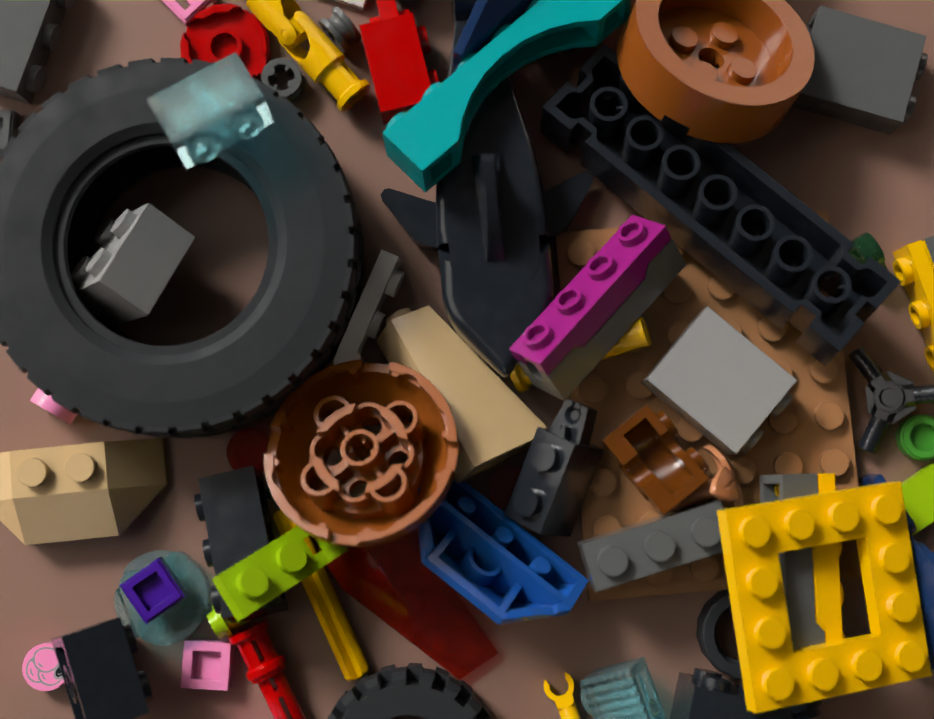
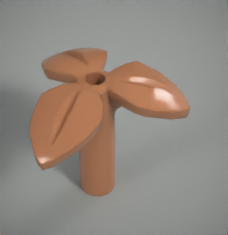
[668,445,744,513]

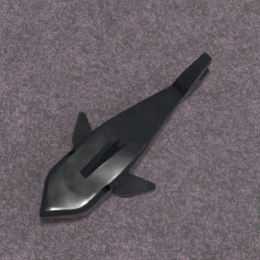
[381,0,593,377]

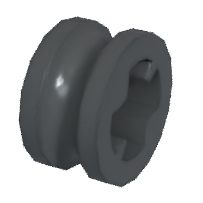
[318,6,362,53]
[261,58,304,102]

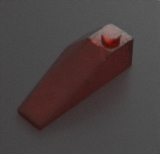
[317,530,498,680]

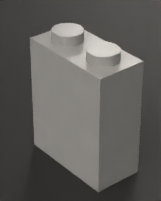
[641,306,797,455]

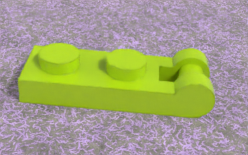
[212,526,350,622]

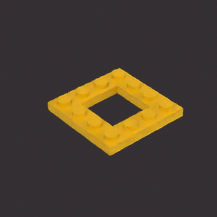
[717,481,932,713]

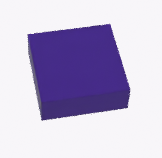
[119,557,189,625]

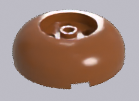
[264,359,459,548]

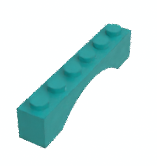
[383,0,632,193]

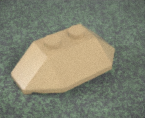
[0,438,168,545]

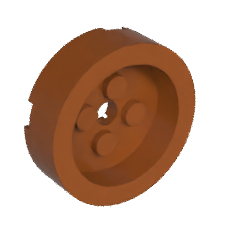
[617,0,815,143]

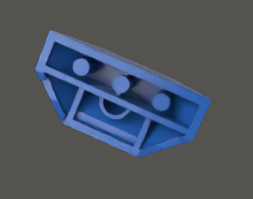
[418,479,589,625]

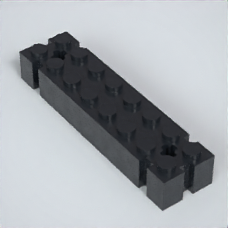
[540,44,901,367]

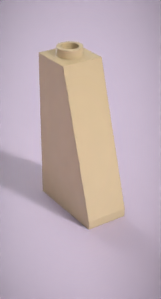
[376,305,547,484]

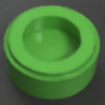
[895,414,934,461]

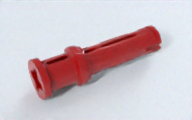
[228,619,306,719]

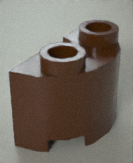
[602,405,709,515]

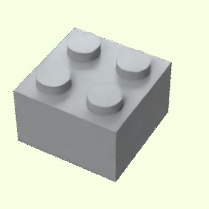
[71,203,195,327]

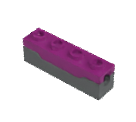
[509,214,686,401]

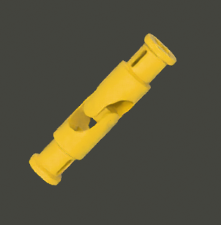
[246,0,370,112]

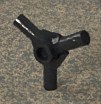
[848,345,934,454]

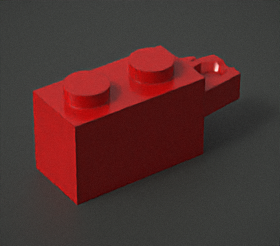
[359,0,439,125]

